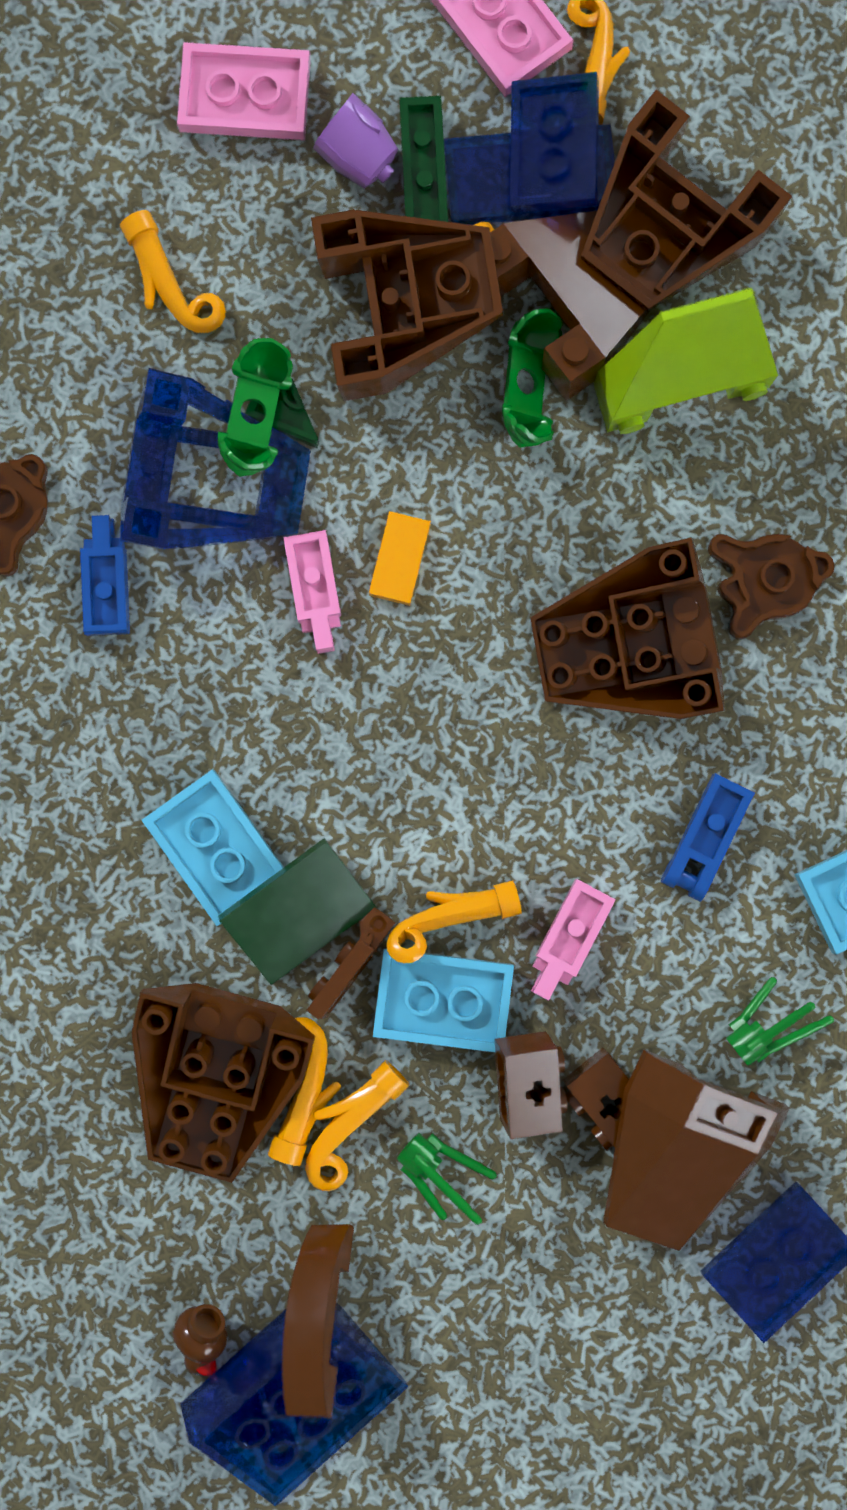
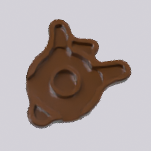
[0,454,48,577]
[708,534,834,640]

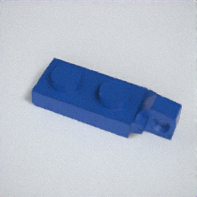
[80,515,130,636]

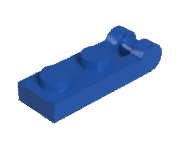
[660,774,755,902]

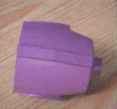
[313,93,398,189]

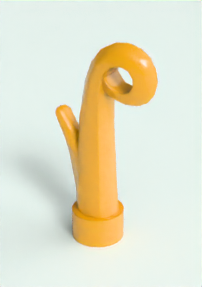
[567,0,630,129]
[120,210,226,333]
[386,880,522,963]
[268,1017,341,1166]
[305,1060,410,1191]

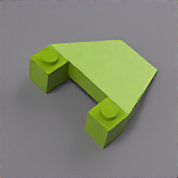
[593,288,778,434]

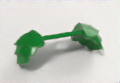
[502,309,563,448]
[218,338,293,477]

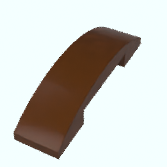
[282,1224,354,1418]

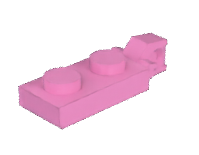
[284,530,341,654]
[531,879,616,1001]

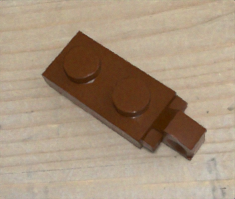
[307,907,396,1020]

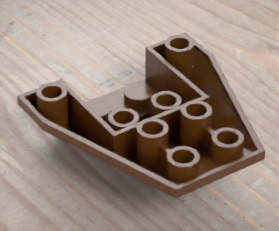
[530,537,725,719]
[132,983,315,1183]
[604,1050,790,1251]

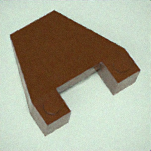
[581,90,792,311]
[311,209,503,401]
[490,211,651,401]

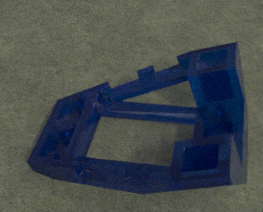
[120,368,311,550]

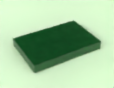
[218,838,376,985]

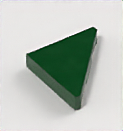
[244,377,320,448]

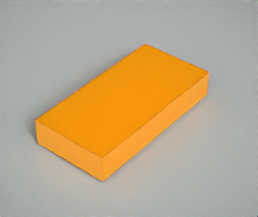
[369,511,431,606]

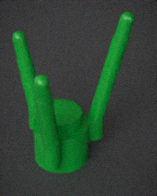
[726,977,834,1066]
[396,1132,497,1225]

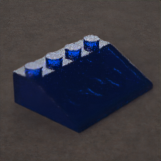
[180,1303,408,1507]

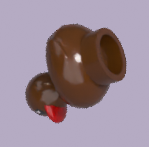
[172,1304,228,1376]

